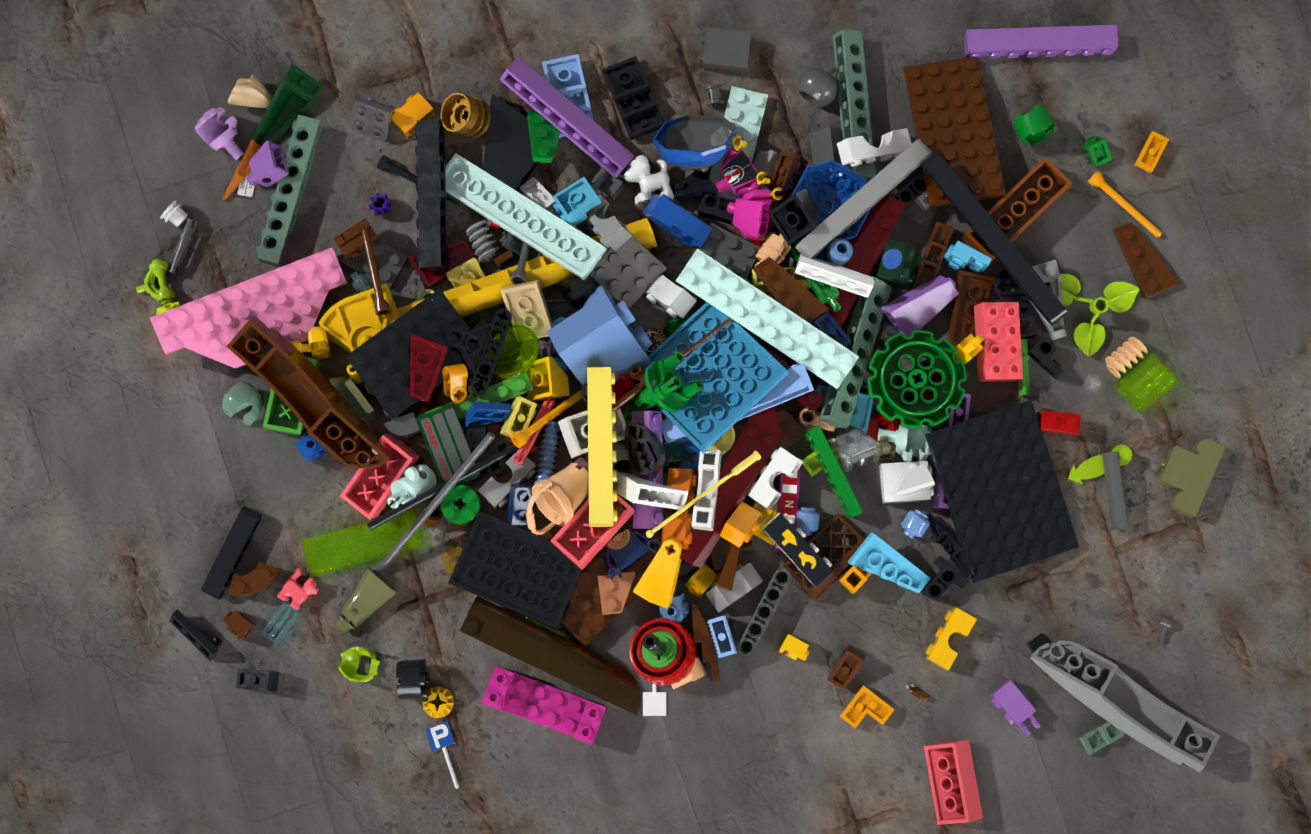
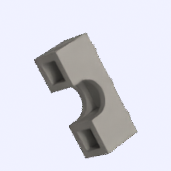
[478,452,537,508]

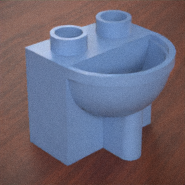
[547,285,653,391]

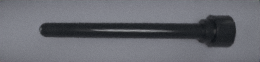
[377,155,461,204]

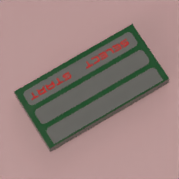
[416,404,481,485]

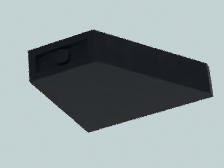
[483,94,540,192]

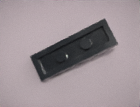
[169,609,223,662]

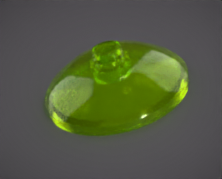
[486,325,539,379]

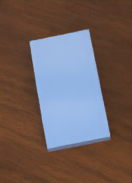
[542,54,594,138]

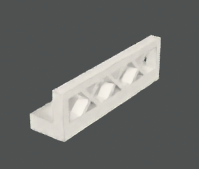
[795,254,875,298]

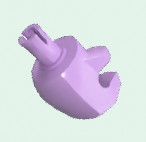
[195,107,244,160]

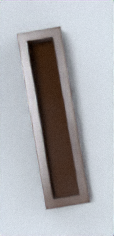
[714,543,740,591]

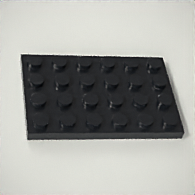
[345,288,486,419]
[448,511,582,629]

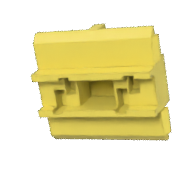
[446,257,486,288]

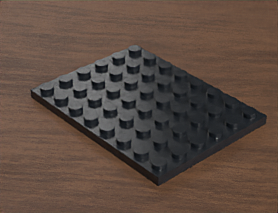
[925,400,1079,583]

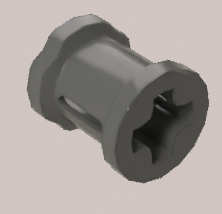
[704,84,724,107]

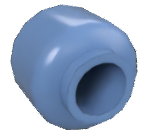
[826,238,853,266]
[796,507,820,536]
[901,509,930,539]

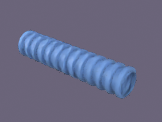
[534,421,561,484]

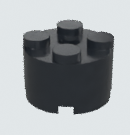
[396,659,429,700]

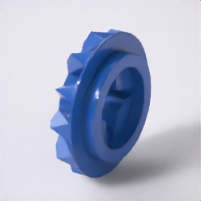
[674,441,700,472]

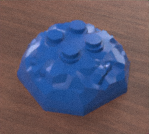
[790,160,871,240]

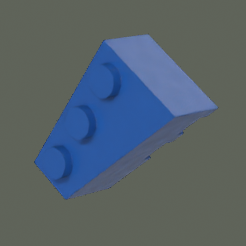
[642,194,713,248]

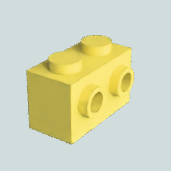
[500,396,537,438]

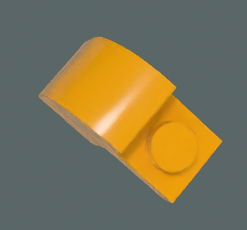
[838,565,872,594]

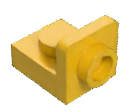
[685,563,718,598]

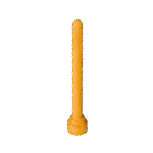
[1087,170,1162,237]
[511,389,586,448]

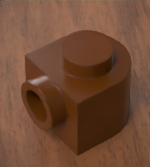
[424,500,443,527]

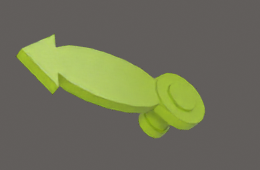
[1067,444,1132,484]

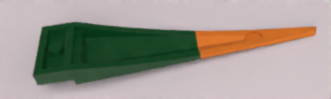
[223,64,324,200]

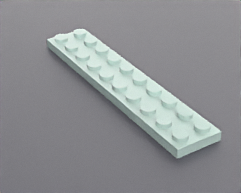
[446,153,607,280]
[676,248,859,389]

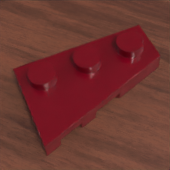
[407,240,476,289]

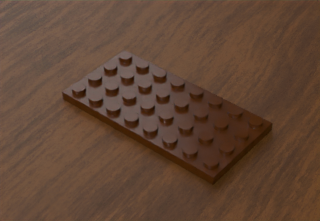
[903,57,1006,207]

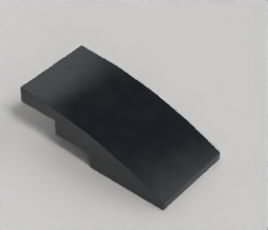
[601,56,664,140]

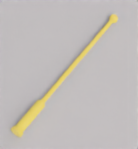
[646,451,761,538]

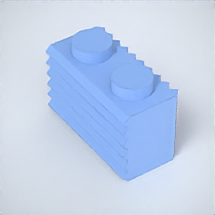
[707,615,737,658]

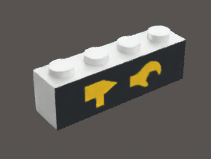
[762,513,833,587]

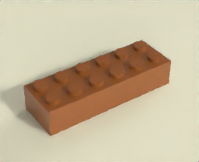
[962,157,1072,266]

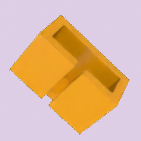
[392,92,435,138]
[720,502,762,548]

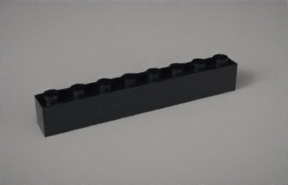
[415,118,447,272]

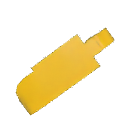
[955,333,984,364]

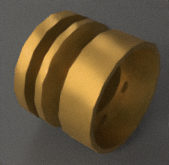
[440,92,491,138]

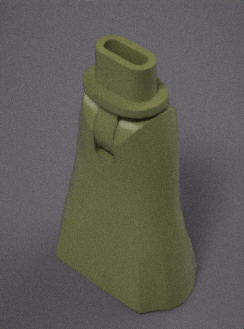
[335,567,397,634]

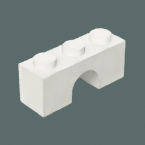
[748,447,803,510]

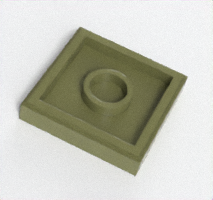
[345,377,374,414]

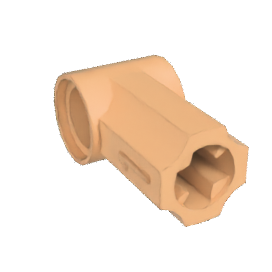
[797,408,835,432]
[671,656,708,690]

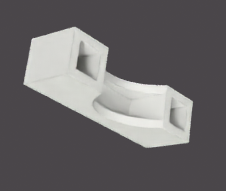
[837,128,911,167]
[691,449,722,531]

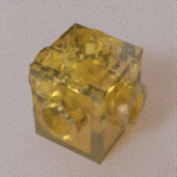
[441,546,463,574]

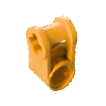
[443,364,468,403]

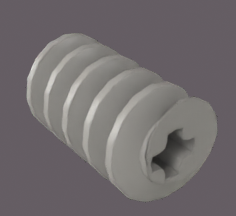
[466,220,502,263]

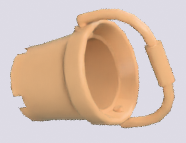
[526,463,589,535]

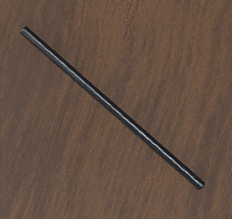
[367,432,542,531]

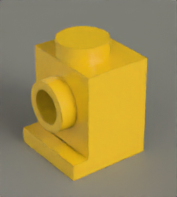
[778,634,810,661]

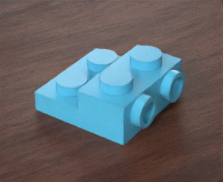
[552,177,601,227]
[943,241,992,273]

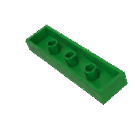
[805,425,863,518]

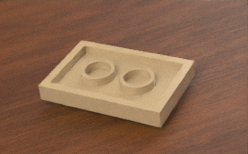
[501,280,553,343]

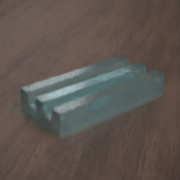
[261,602,301,645]

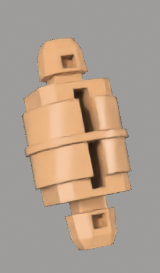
[753,233,791,273]

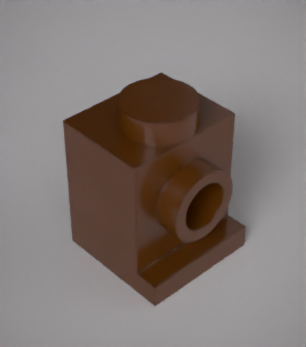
[223,610,256,641]

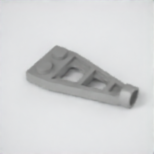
[1031,259,1067,340]

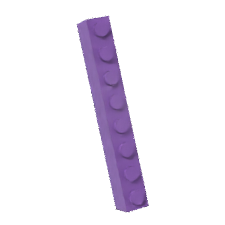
[964,25,1118,59]
[500,57,634,179]

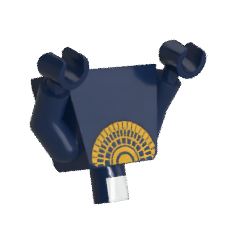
[604,528,662,582]

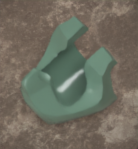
[222,382,264,426]

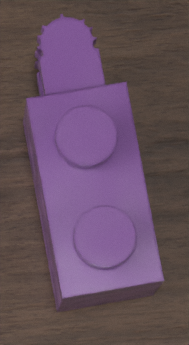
[990,680,1040,737]

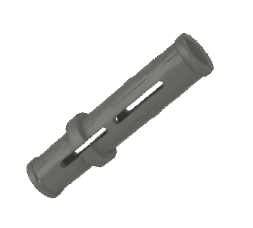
[168,218,198,276]

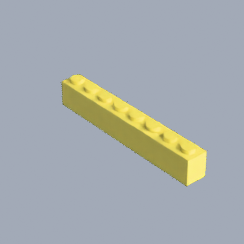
[587,367,617,527]

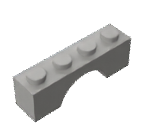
[586,184,632,251]

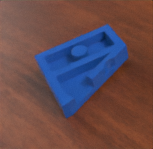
[462,401,511,429]

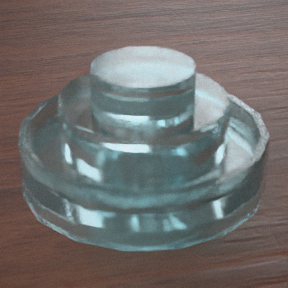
[351,271,373,293]

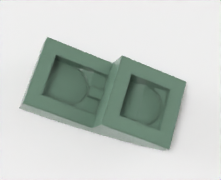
[1079,721,1125,755]

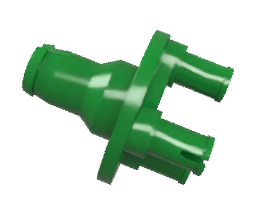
[634,351,704,412]

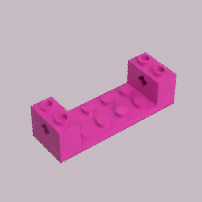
[481,666,606,745]

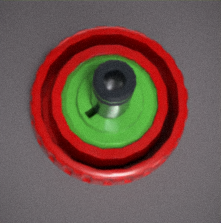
[629,618,697,686]

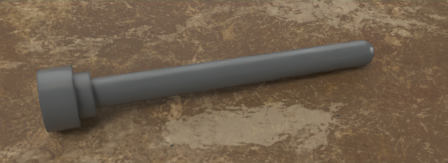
[511,242,530,285]

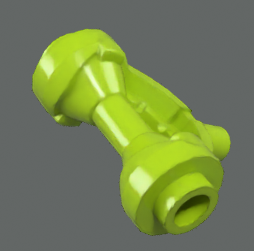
[136,258,176,305]

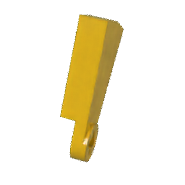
[633,538,682,609]

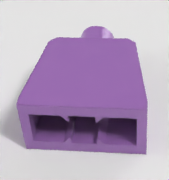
[247,140,289,187]

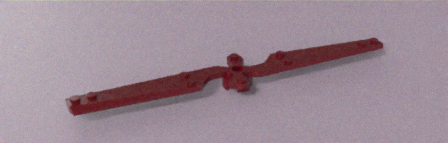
[680,195,906,568]

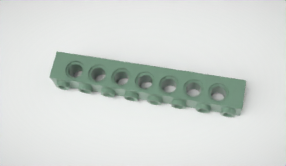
[833,29,876,181]
[255,115,323,267]
[819,277,892,428]

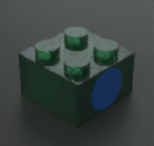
[877,239,921,290]

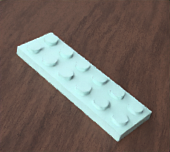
[705,86,768,202]

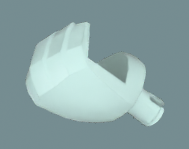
[877,423,932,462]
[387,464,437,509]

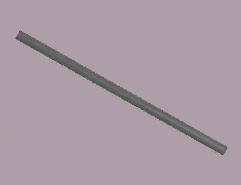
[374,432,495,575]

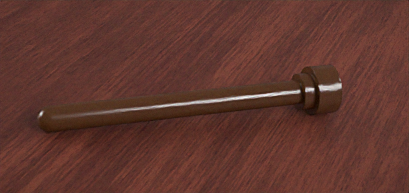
[361,228,391,316]

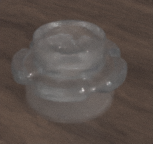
[1084,374,1101,392]

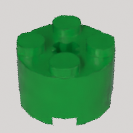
[1013,104,1057,147]
[441,485,482,525]

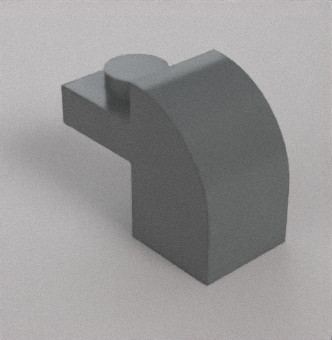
[383,409,422,438]

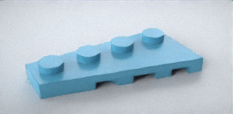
[848,532,931,593]

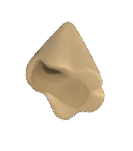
[227,74,273,108]

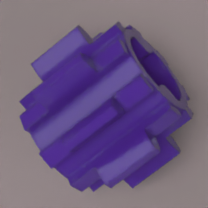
[369,193,393,217]

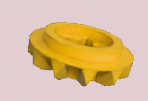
[422,687,454,718]

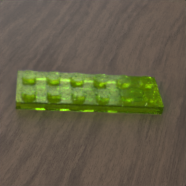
[301,509,424,578]

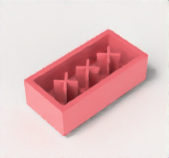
[974,302,1023,382]
[340,433,421,520]
[550,495,635,570]

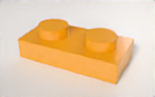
[1134,131,1169,173]

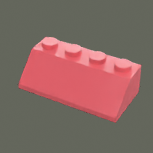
[924,740,983,825]

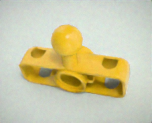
[290,327,331,360]

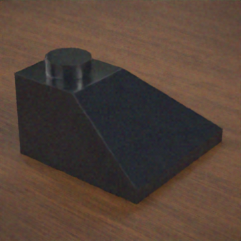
[768,189,818,245]

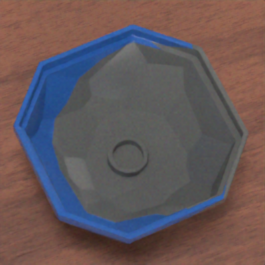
[653,115,737,172]

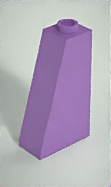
[881,275,959,337]

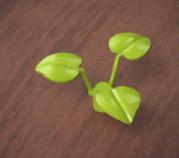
[1049,274,1140,356]

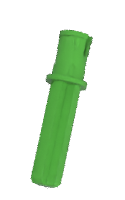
[1018,339,1030,396]

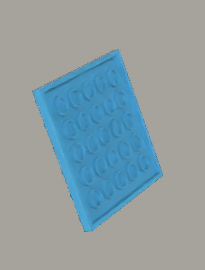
[630,302,789,453]

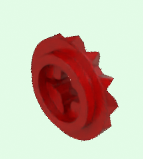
[868,414,899,444]

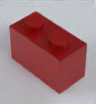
[1038,410,1081,436]

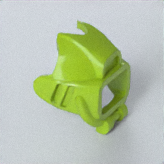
[338,647,381,683]

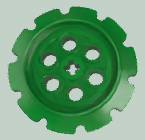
[867,330,967,429]

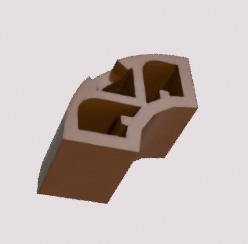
[228,562,282,596]

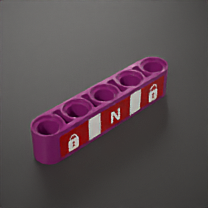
[775,459,801,552]

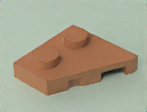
[598,572,635,615]

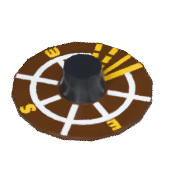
[645,328,666,355]

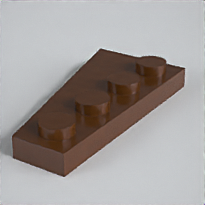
[1113,222,1180,299]
[753,257,829,323]
[948,270,996,347]

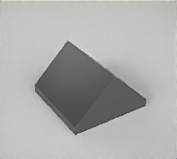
[810,127,845,167]

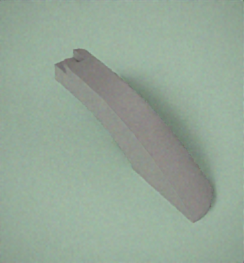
[1031,641,1221,773]

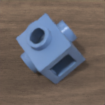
[660,593,689,623]

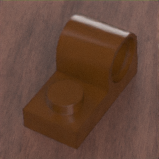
[827,645,866,690]

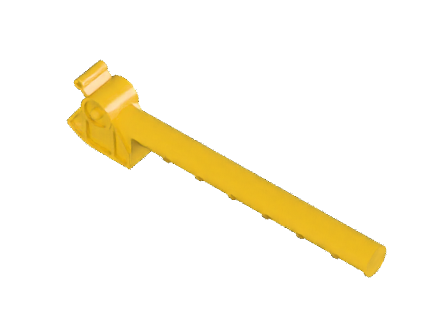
[318,218,657,384]

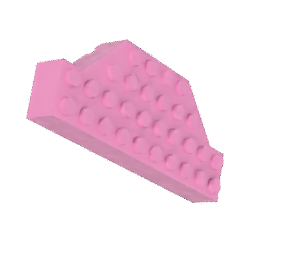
[150,248,347,369]

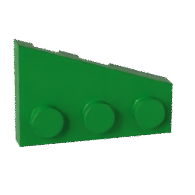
[527,111,560,163]

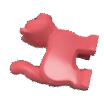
[277,568,319,610]

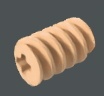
[1105,337,1148,378]

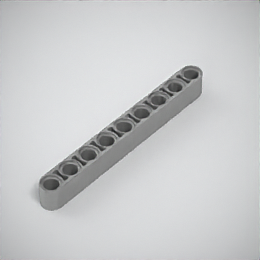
[795,138,932,259]

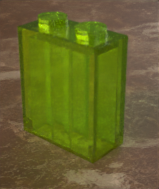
[1115,353,1179,414]

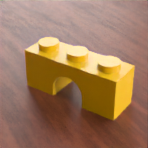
[925,607,977,670]

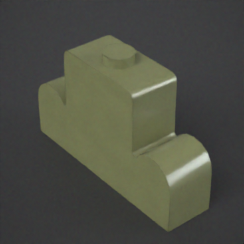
[1157,439,1226,518]

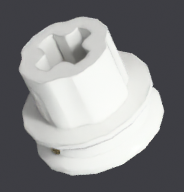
[160,200,188,228]

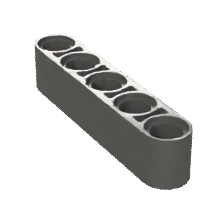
[737,569,791,656]

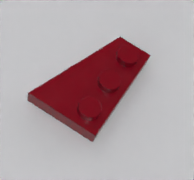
[409,334,448,403]

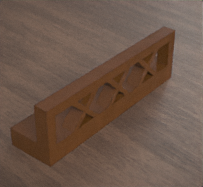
[768,152,808,232]

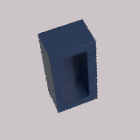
[507,483,533,525]

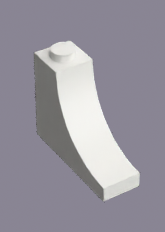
[613,471,688,510]

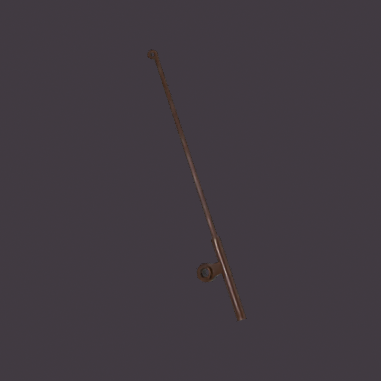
[612,269,794,412]

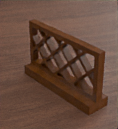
[783,513,865,601]

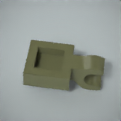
[874,435,895,462]

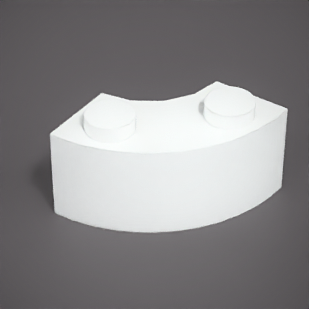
[645,274,697,318]

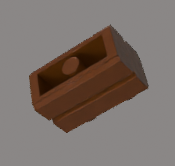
[333,218,380,260]

